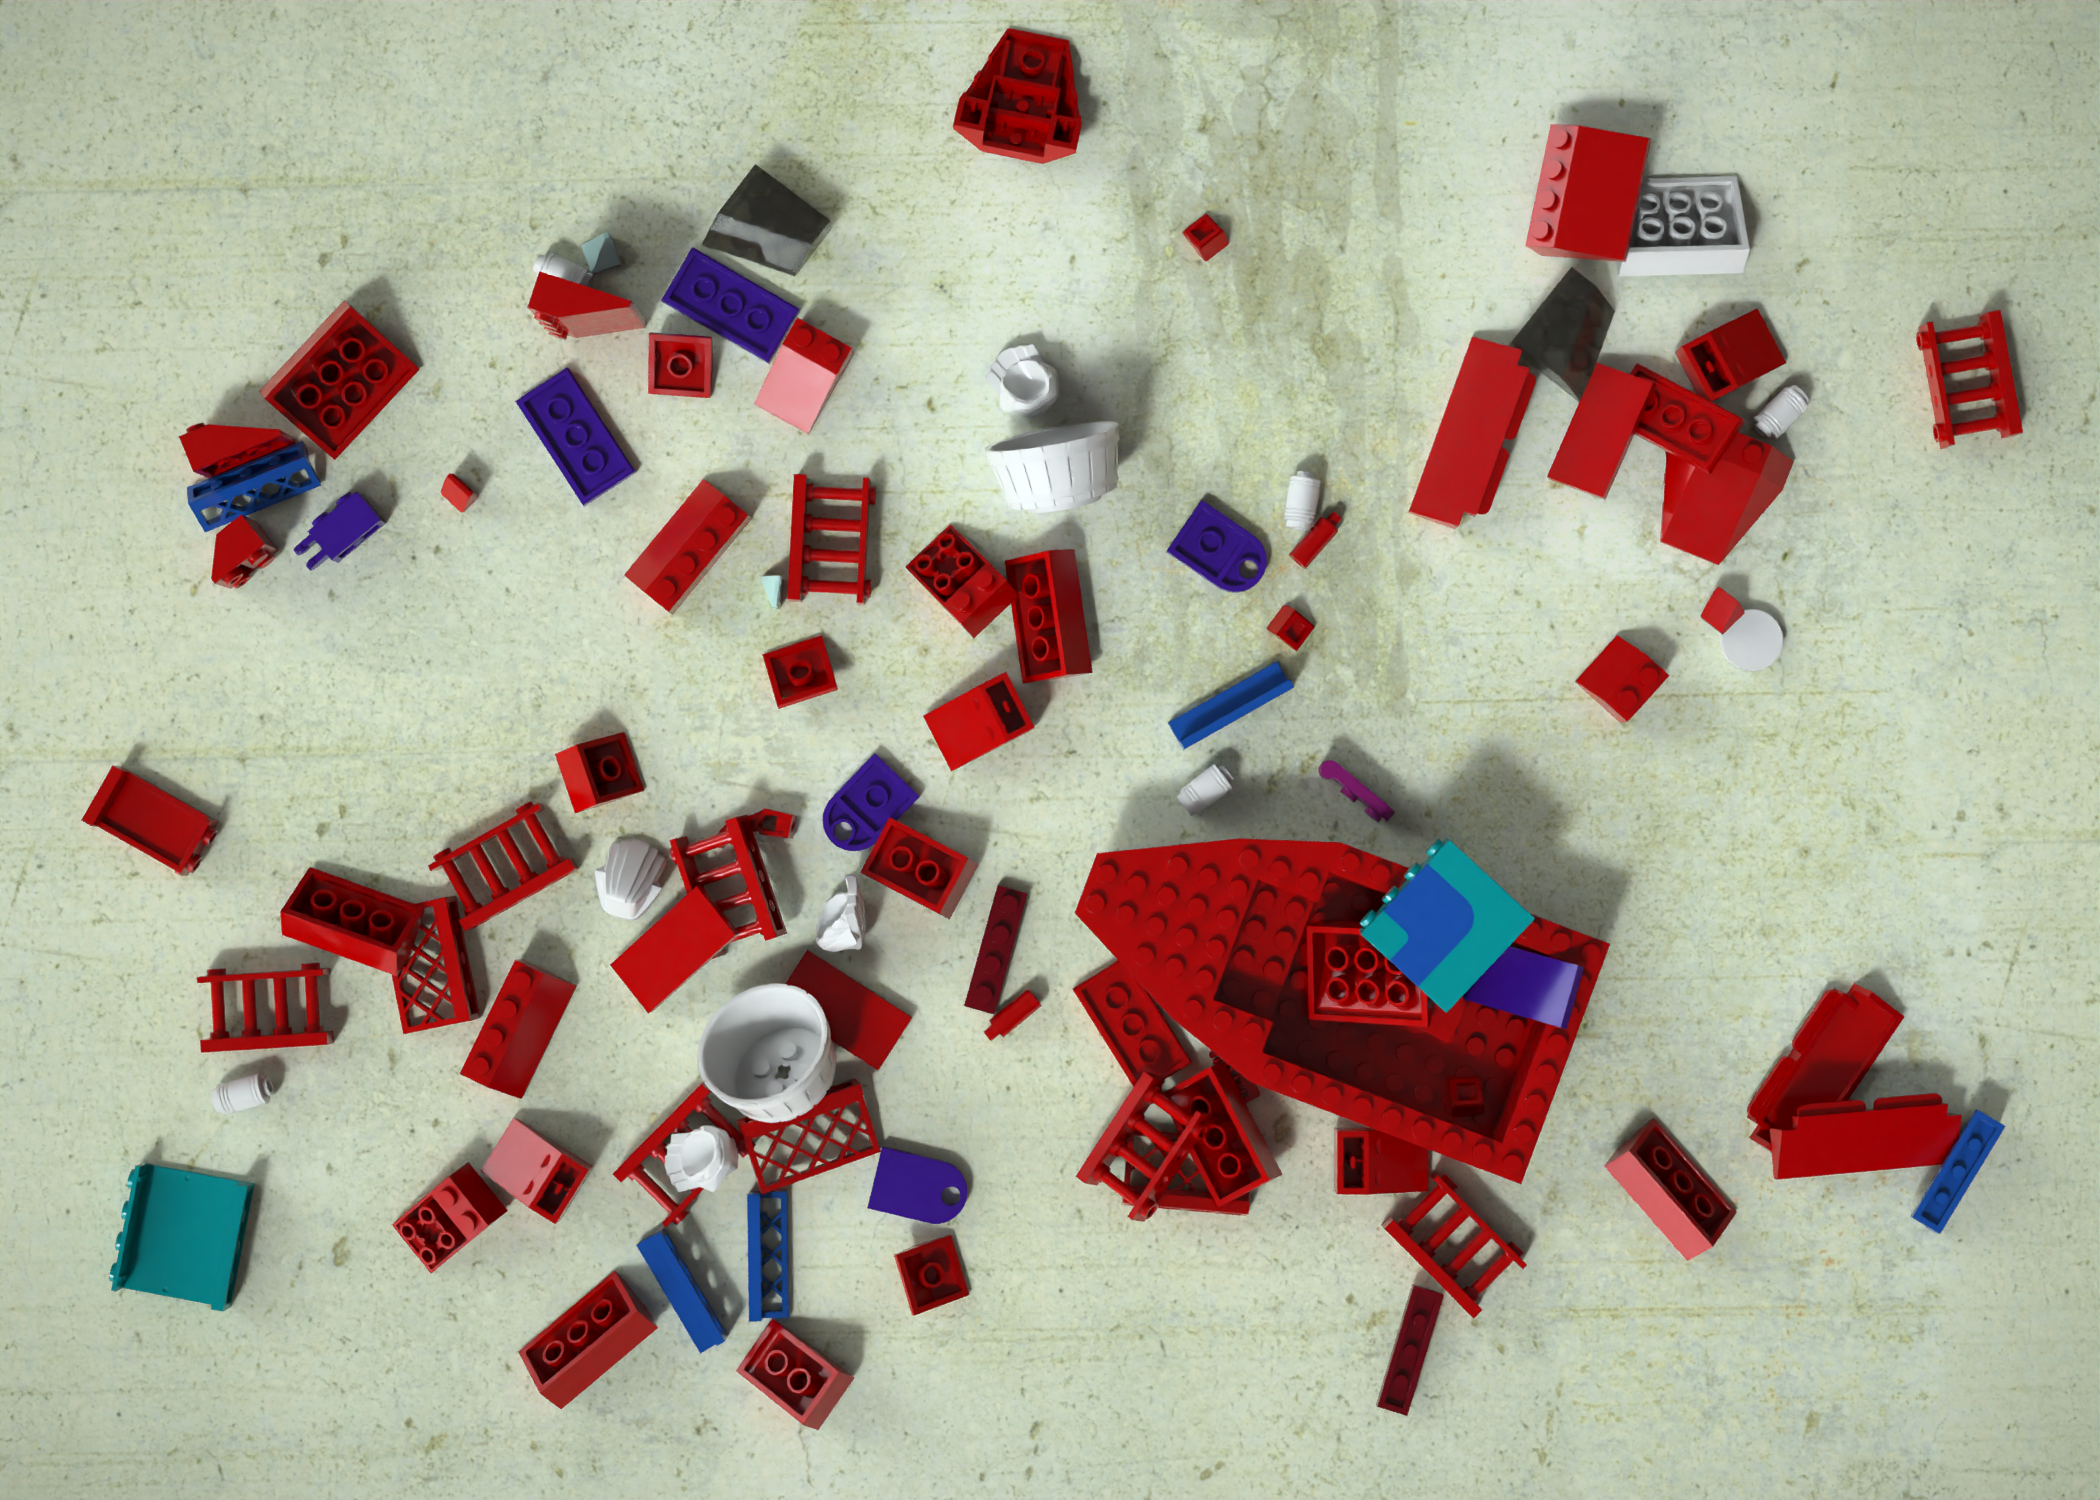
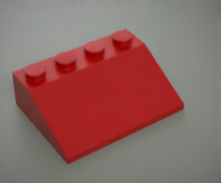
[1525,124,1651,262]
[527,271,647,340]
[259,300,420,460]
[1306,920,1434,1027]

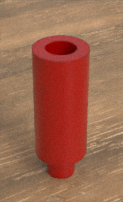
[1289,511,1342,569]
[983,988,1042,1041]

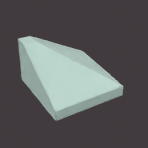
[581,232,621,275]
[762,576,784,610]

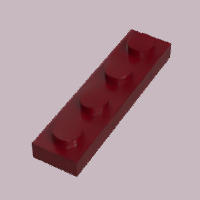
[964,885,1028,1014]
[1376,1284,1444,1416]

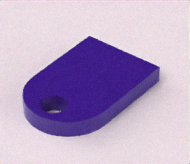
[1166,500,1267,593]
[822,753,920,851]
[867,1146,967,1224]

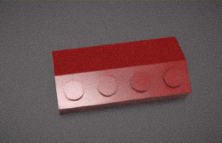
[624,479,752,615]
[1005,549,1093,684]
[280,867,425,976]
[460,959,577,1099]
[1162,1062,1283,1208]
[1604,1118,1737,1261]
[519,1271,658,1409]

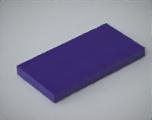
[661,247,801,364]
[515,367,637,506]
[1463,946,1584,1029]

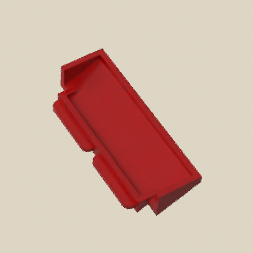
[1408,337,1536,529]
[1747,983,1904,1153]
[1770,1093,1962,1180]

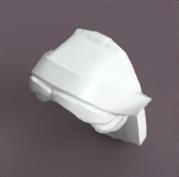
[985,343,1059,419]
[595,839,666,920]
[816,875,866,952]
[665,1125,739,1192]

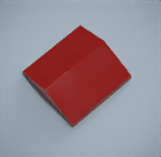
[648,332,713,398]
[762,635,838,709]
[894,1235,969,1316]

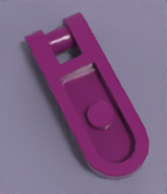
[1318,760,1395,823]

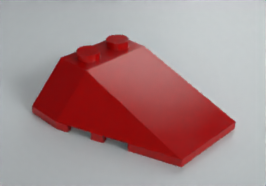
[953,28,1082,164]
[1660,432,1794,565]

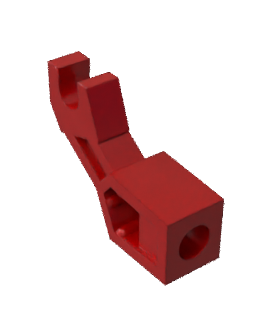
[718,808,797,851]

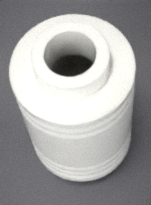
[533,251,594,287]
[1754,385,1810,440]
[1284,471,1321,531]
[1176,764,1234,816]
[211,1073,274,1115]

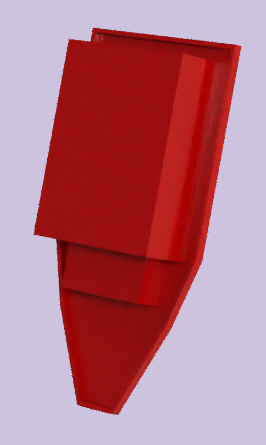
[1075,838,1610,1184]

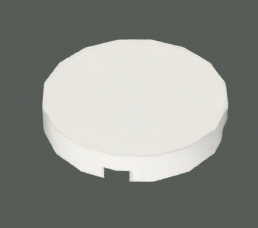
[1719,609,1783,671]

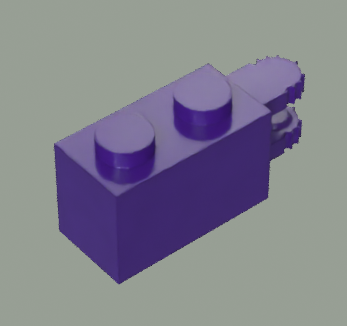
[293,491,386,571]

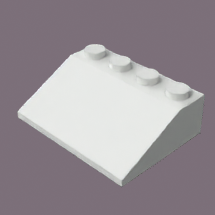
[1616,176,1750,276]

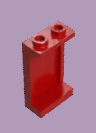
[81,765,219,876]

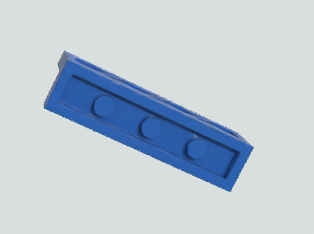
[187,441,321,532]
[1168,662,1294,750]
[1910,1109,2006,1234]
[747,1191,789,1322]
[636,1228,729,1354]

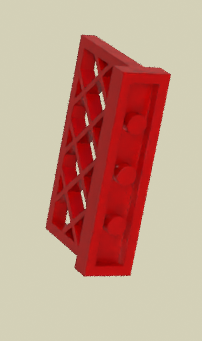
[391,896,481,1034]
[736,1078,881,1194]
[1121,1130,1250,1216]

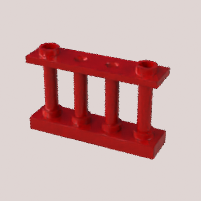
[1916,310,2023,449]
[787,474,876,605]
[428,801,579,931]
[669,815,787,959]
[197,963,334,1053]
[1076,1071,1213,1222]
[613,1082,756,1227]
[1381,1172,1527,1319]

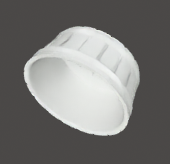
[984,421,1120,513]
[697,983,837,1123]

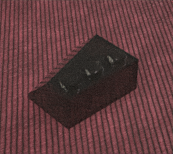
[702,164,833,277]
[1508,267,1615,402]

